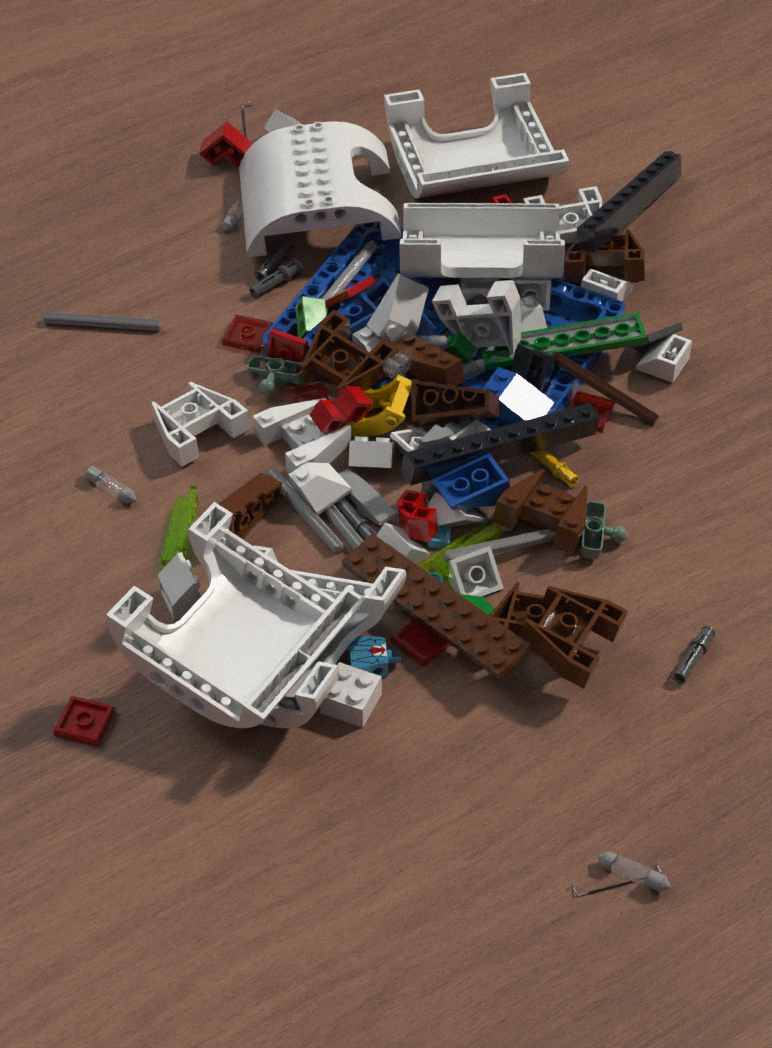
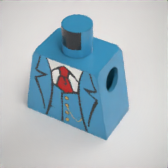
[349,636,401,678]

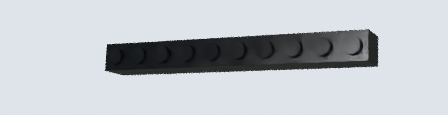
[577,151,681,253]
[401,403,600,486]

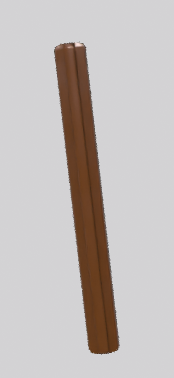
[554,352,659,425]

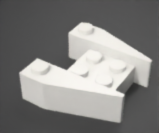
[523,186,602,244]
[432,280,521,357]
[152,382,250,467]
[253,398,351,474]

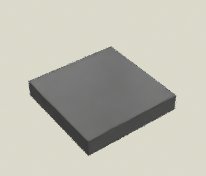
[631,322,683,348]

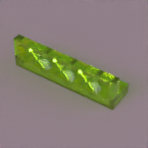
[161,485,199,566]
[418,522,501,579]

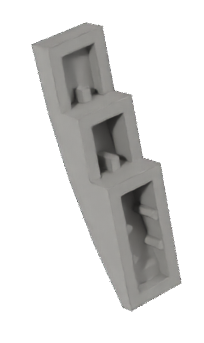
[417,420,472,449]
[339,469,398,526]

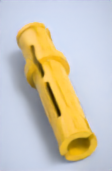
[530,449,579,488]

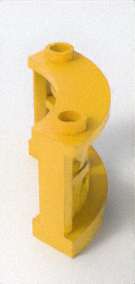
[342,375,411,437]

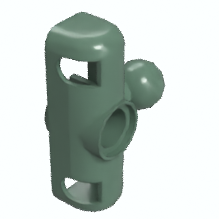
[247,356,305,395]
[581,501,628,560]

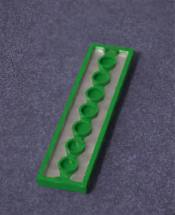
[480,312,647,371]

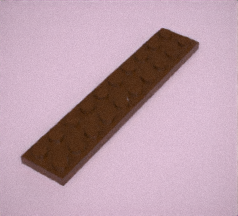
[341,534,532,680]

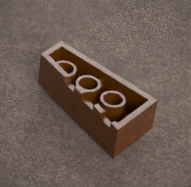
[391,333,465,386]
[411,379,499,425]
[218,473,283,539]

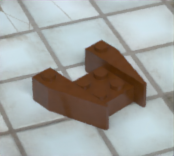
[565,229,645,285]
[302,310,399,397]
[492,469,588,554]
[489,582,550,666]
[520,586,629,689]

